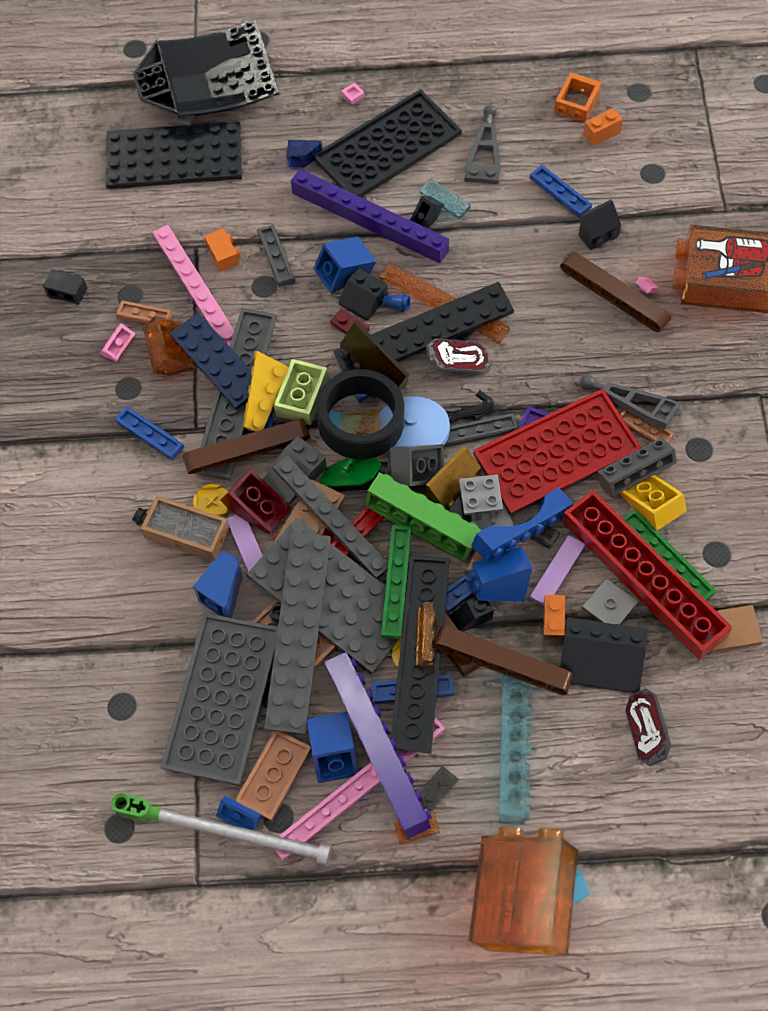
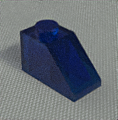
[286,140,323,168]

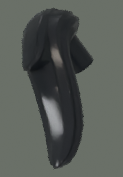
[449,390,494,424]

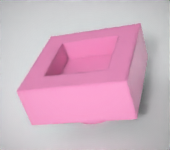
[341,82,365,105]
[635,277,659,294]

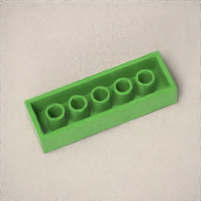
[364,472,482,563]

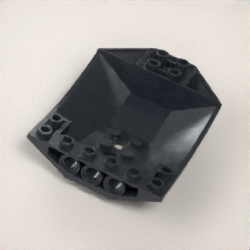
[133,19,280,116]

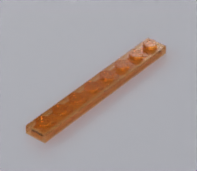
[380,262,510,344]

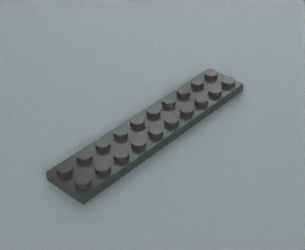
[196,308,277,481]
[264,531,331,735]

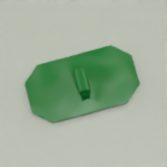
[319,458,382,487]

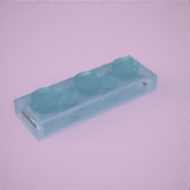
[420,178,471,220]

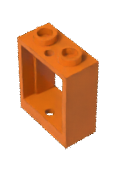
[554,72,602,122]

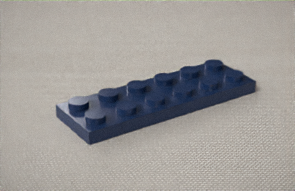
[169,312,252,410]

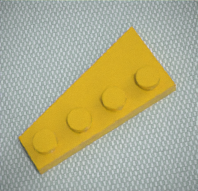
[243,351,289,432]

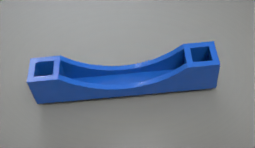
[471,487,574,562]

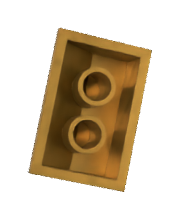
[426,446,481,511]

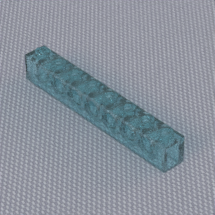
[499,674,531,824]

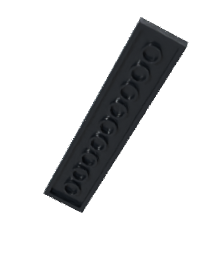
[333,282,514,372]
[391,555,450,754]

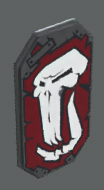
[426,339,491,374]
[625,688,672,767]

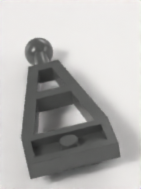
[464,105,500,184]
[580,375,681,429]

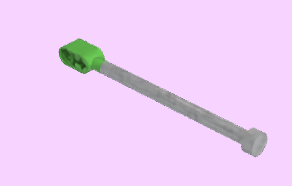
[111,793,333,866]

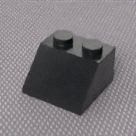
[578,199,621,250]
[338,268,388,321]

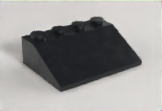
[560,617,648,693]

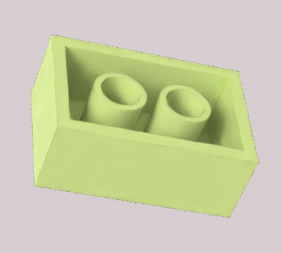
[274,359,328,425]

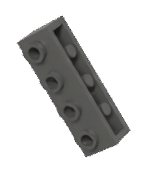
[597,438,677,497]

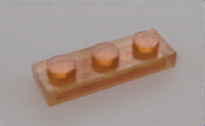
[416,602,435,667]

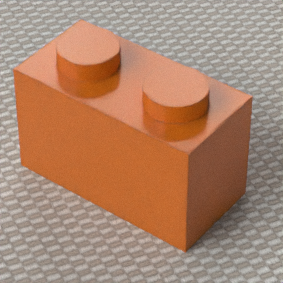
[583,108,623,146]
[204,228,240,272]
[543,595,565,638]

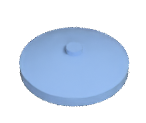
[375,397,450,455]

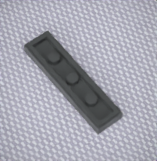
[257,224,295,287]
[445,413,519,447]

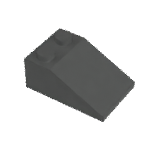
[263,436,327,505]
[390,444,444,486]

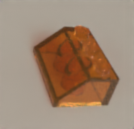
[143,316,195,376]

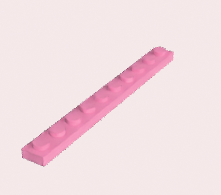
[153,225,234,346]
[273,717,445,862]

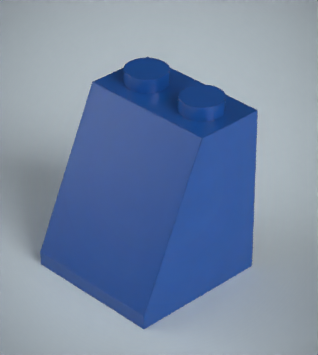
[313,237,376,293]
[468,547,532,602]
[193,551,243,618]
[307,711,358,783]

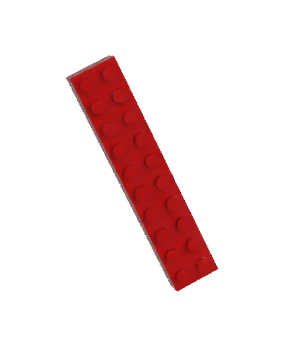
[563,490,732,660]

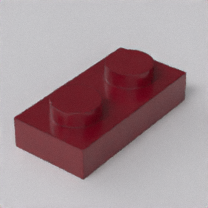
[330,309,370,334]

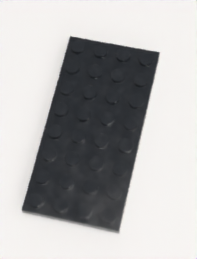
[313,89,462,197]
[106,121,242,189]

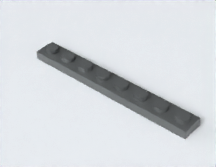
[273,456,388,579]

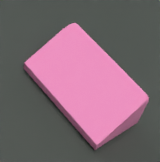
[99,323,135,362]

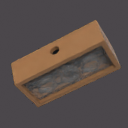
[141,496,230,561]

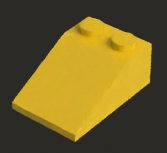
[619,475,687,531]

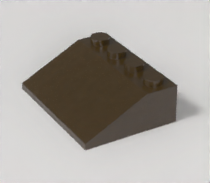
[340,320,409,391]

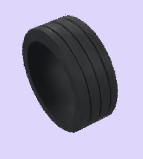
[317,369,405,459]

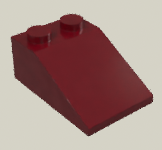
[220,468,292,534]

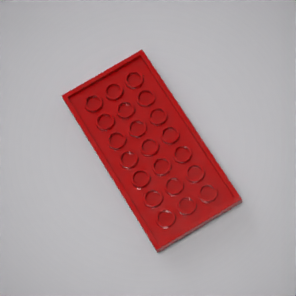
[473,389,642,515]

